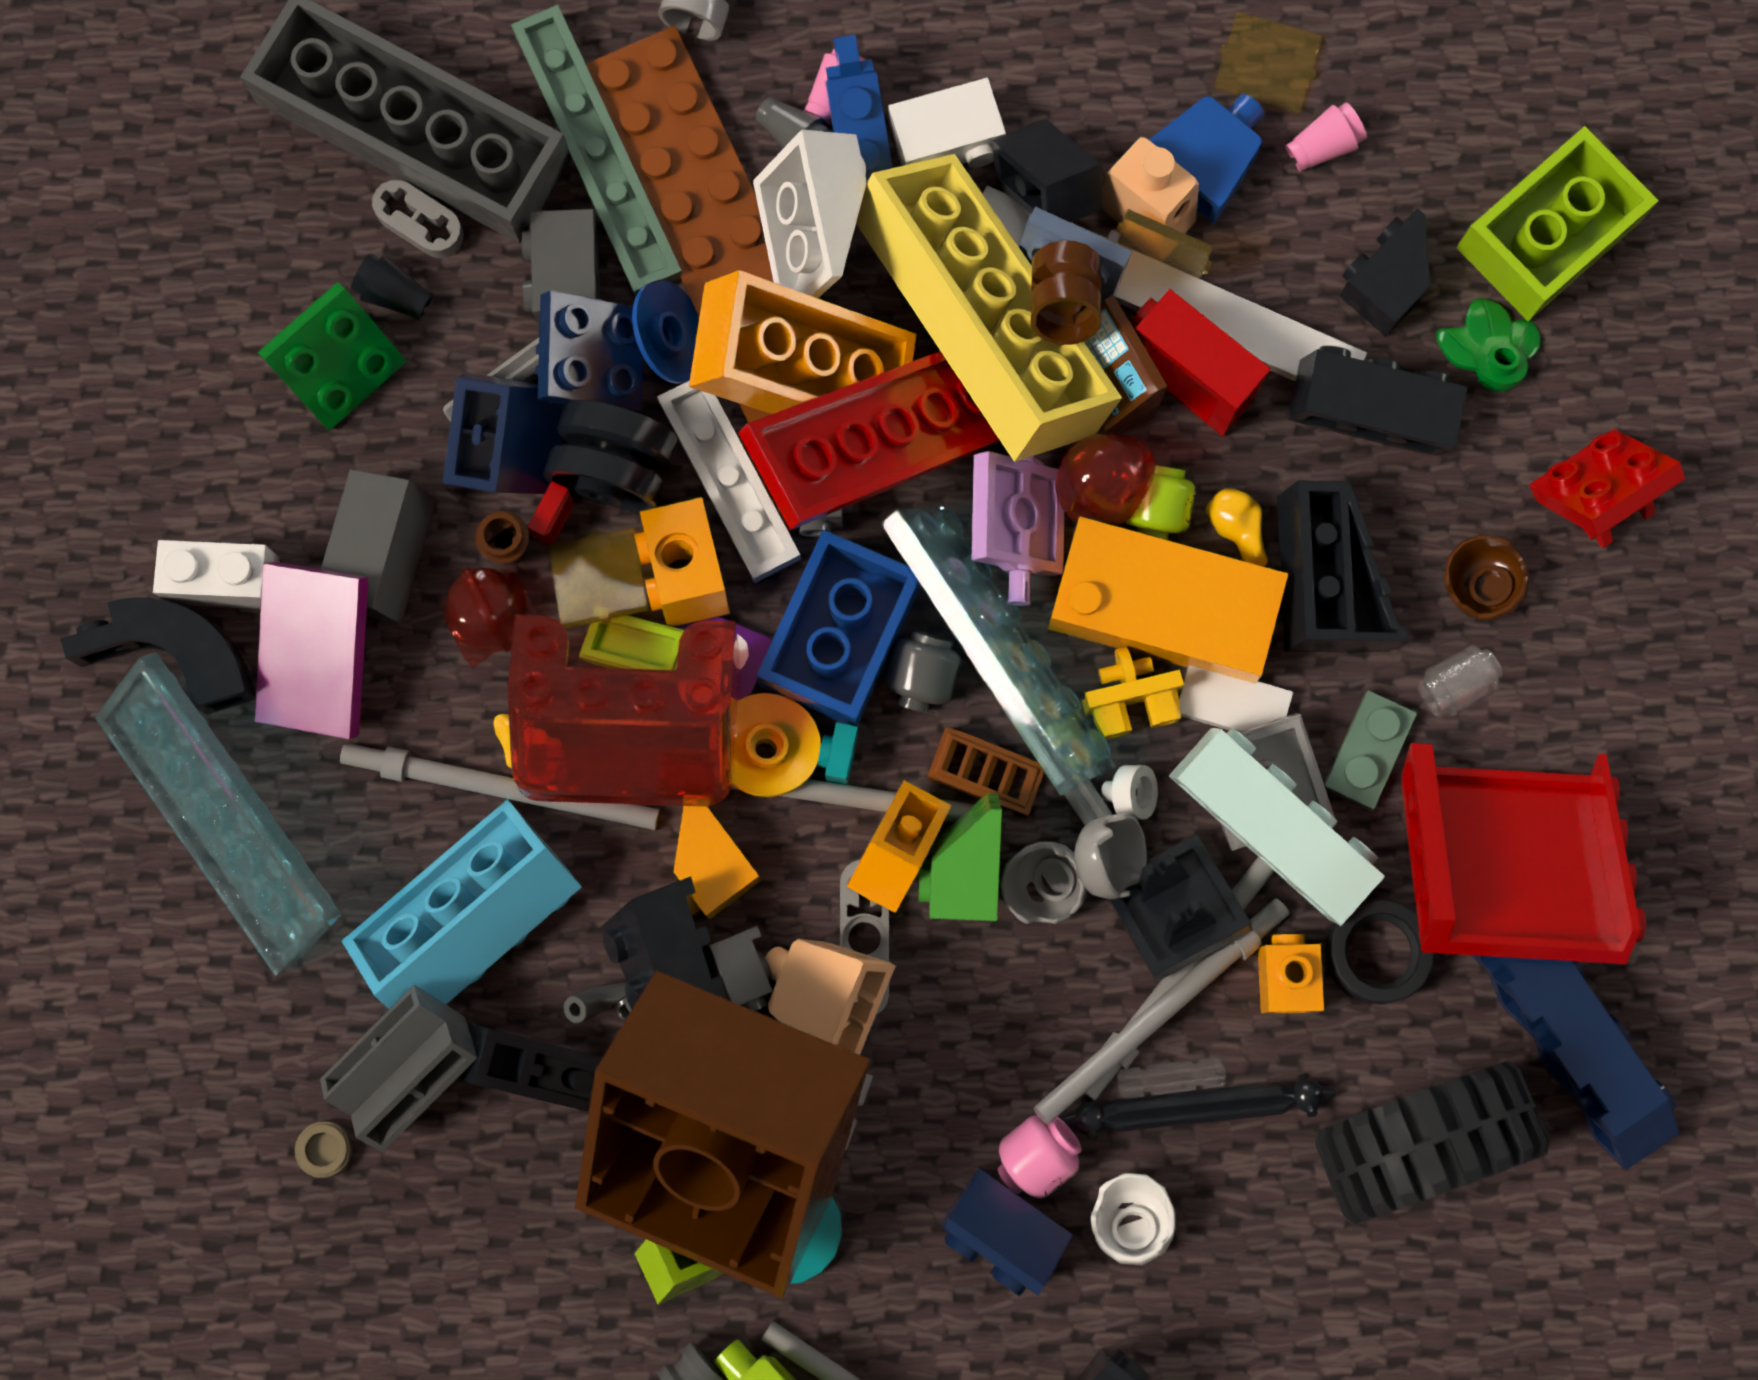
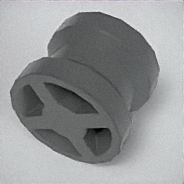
[657,1341,727,1380]

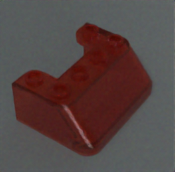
[507,615,740,806]

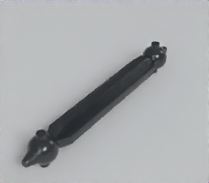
[1061,1074,1336,1141]

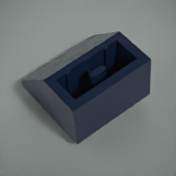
[442,372,564,494]
[941,1168,1073,1297]

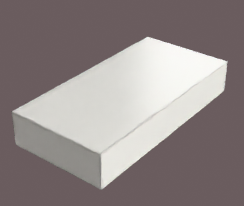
[1179,665,1293,732]

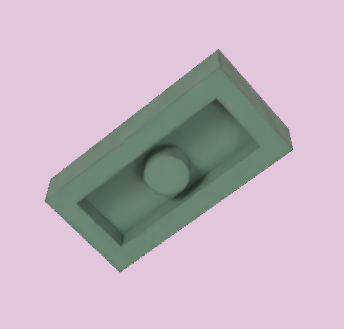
[1324,690,1417,811]

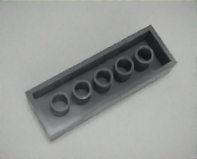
[240,0,572,244]

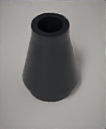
[351,253,434,321]

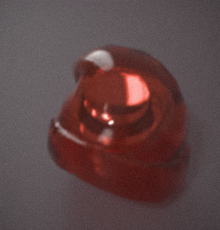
[1055,433,1156,525]

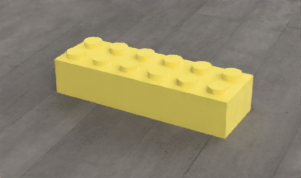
[856,154,1122,462]

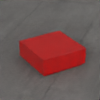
[527,481,575,546]

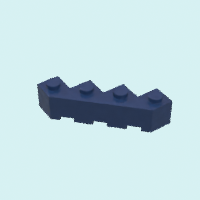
[1470,955,1680,1171]

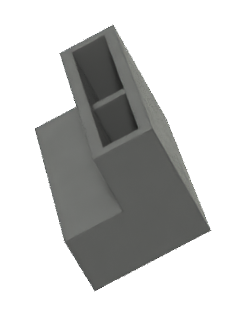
[321,469,436,625]
[320,985,478,1152]

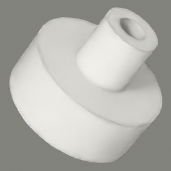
[1101,765,1158,819]

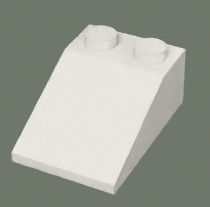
[753,129,867,298]

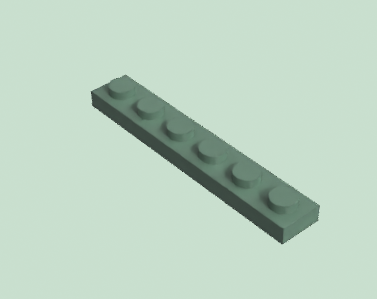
[511,5,683,297]

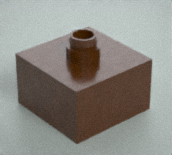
[575,971,870,1299]

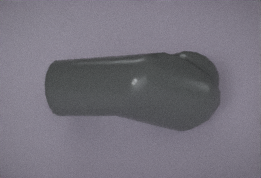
[564,981,632,1023]

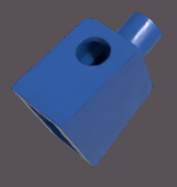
[1149,94,1264,224]

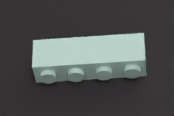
[1169,727,1385,926]

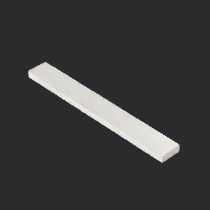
[983,186,1367,381]

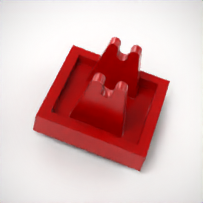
[1529,429,1685,548]

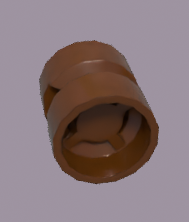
[1031,240,1101,345]

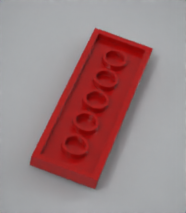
[738,351,1001,530]

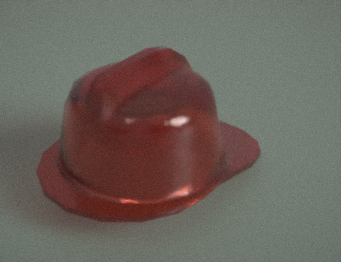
[441,567,540,669]

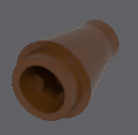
[475,511,529,565]

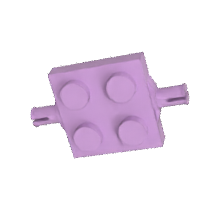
[971,451,1065,606]

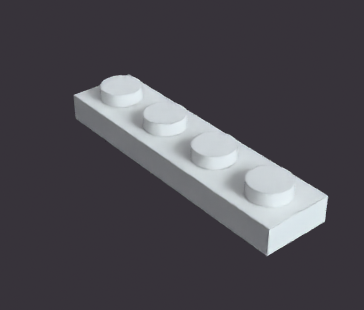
[657,380,801,583]

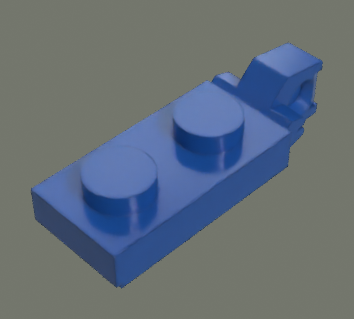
[824,34,893,181]

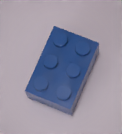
[756,530,922,726]

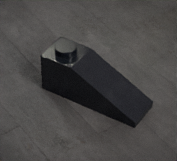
[457,1023,603,1112]

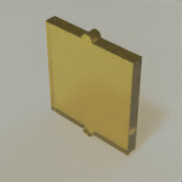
[1214,12,1322,113]
[1115,209,1213,279]
[549,527,649,629]

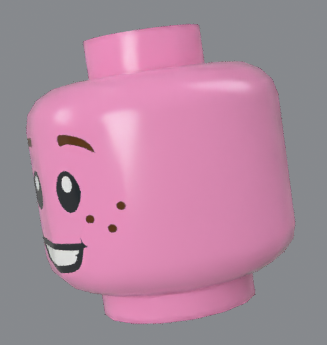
[998,1115,1082,1199]

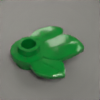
[1436,298,1541,392]

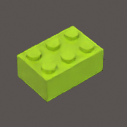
[1456,126,1659,322]

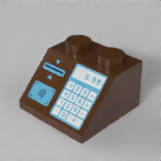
[1084,295,1167,444]

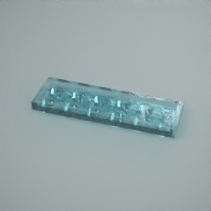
[881,504,1116,796]
[95,652,342,976]

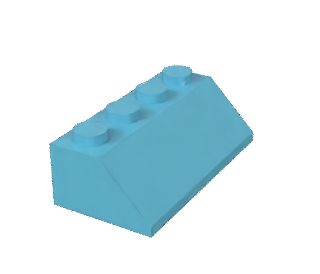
[342,799,582,1009]

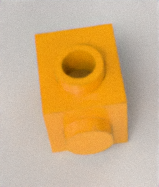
[1258,934,1324,1014]

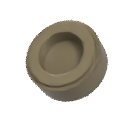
[295,1122,353,1178]

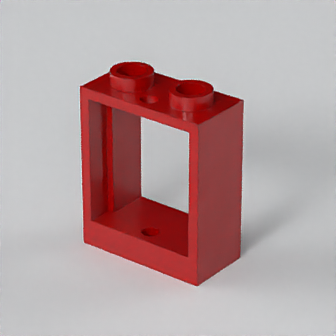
[1131,289,1271,437]

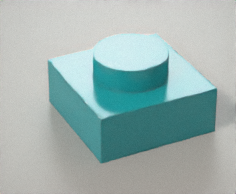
[818,722,858,785]

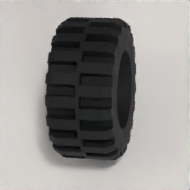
[1315,1061,1550,1224]

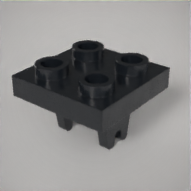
[1108,834,1253,982]

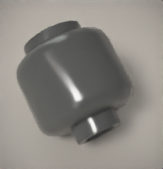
[885,630,961,713]

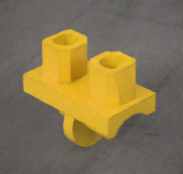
[1082,647,1184,740]

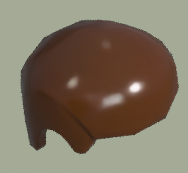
[1444,534,1530,621]

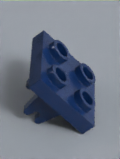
[535,290,643,413]

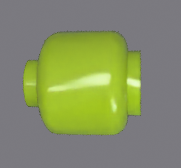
[1121,464,1196,540]

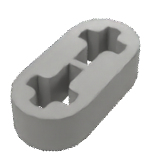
[372,180,464,258]

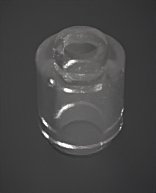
[1417,644,1503,718]

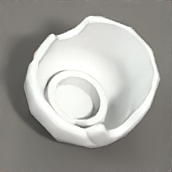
[1091,1173,1176,1265]

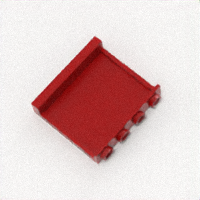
[1402,743,1646,964]

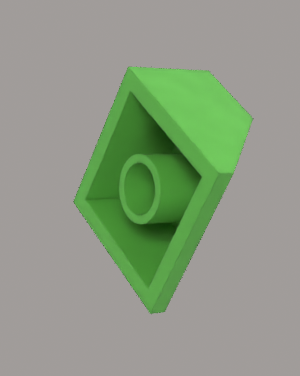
[918,793,1002,921]

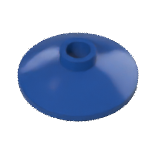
[632,280,699,384]

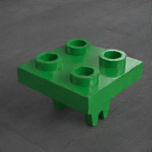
[257,282,407,431]

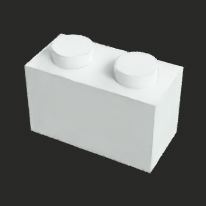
[888,77,1006,168]
[153,540,280,609]

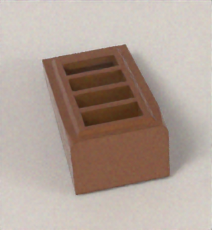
[927,726,1046,816]

